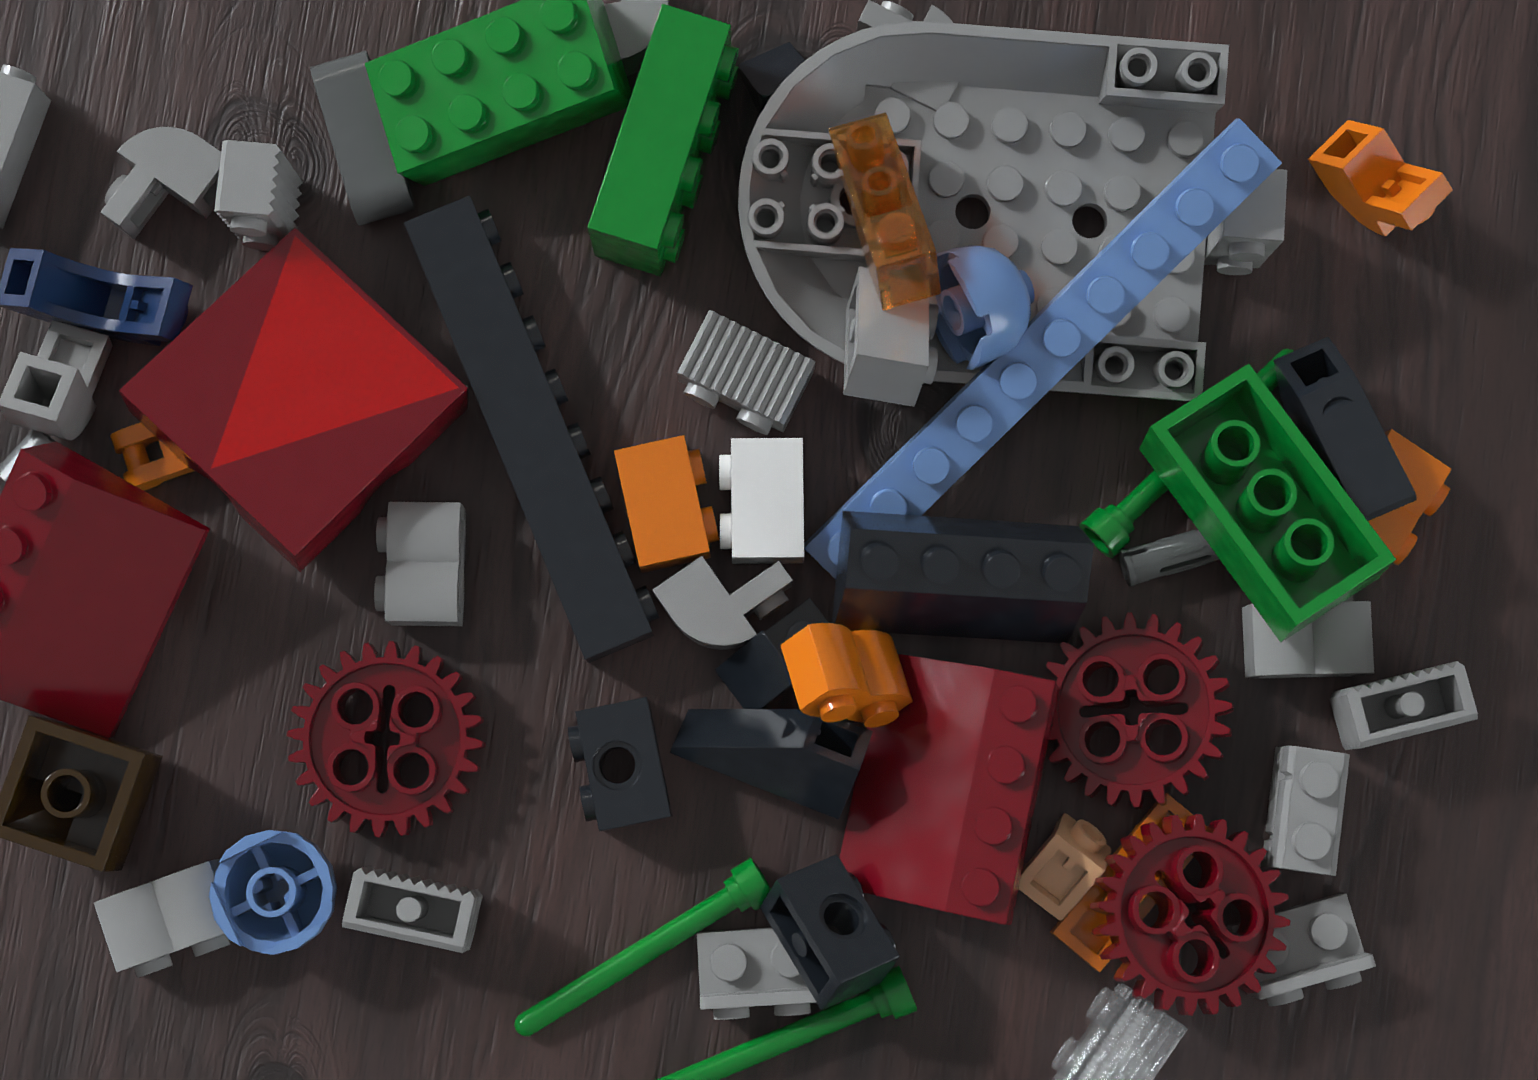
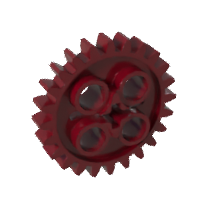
[1046,612,1234,809]
[286,641,486,837]
[1090,814,1291,1016]

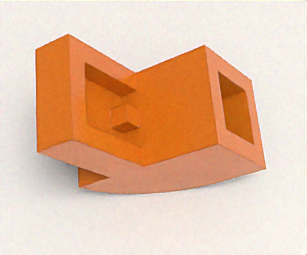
[1308,120,1453,237]

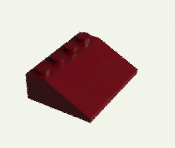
[0,441,210,738]
[839,654,1059,925]

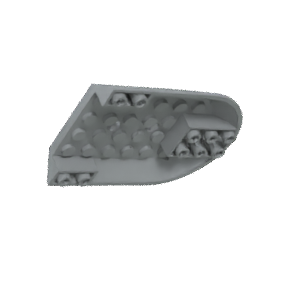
[738,21,1229,402]

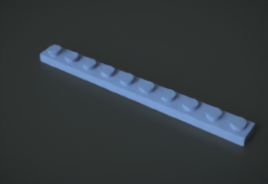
[804,118,1282,579]

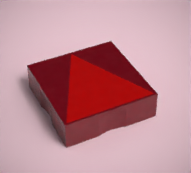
[119,228,468,572]

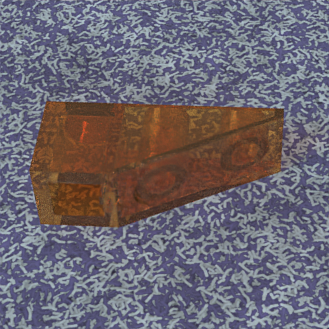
[828,112,941,310]

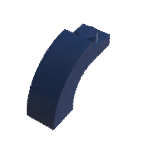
[0,248,193,346]

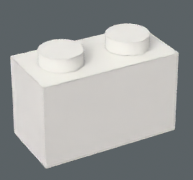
[719,438,804,564]

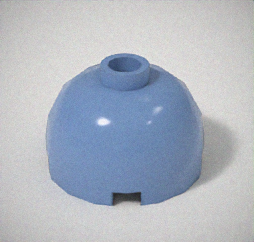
[923,245,1035,370]
[209,830,338,955]

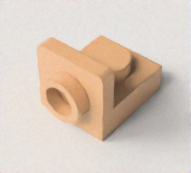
[1019,813,1111,922]

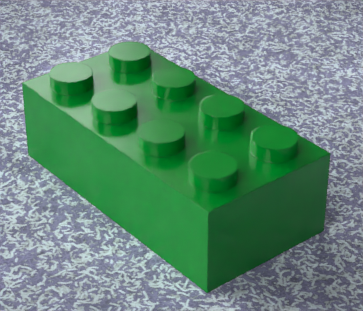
[365,0,632,186]
[587,3,739,277]
[1139,364,1396,642]

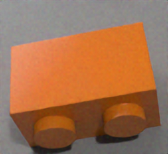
[614,435,719,573]

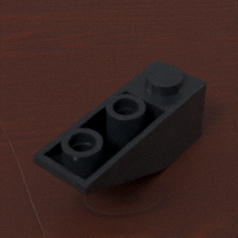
[1274,337,1417,521]
[670,709,873,819]

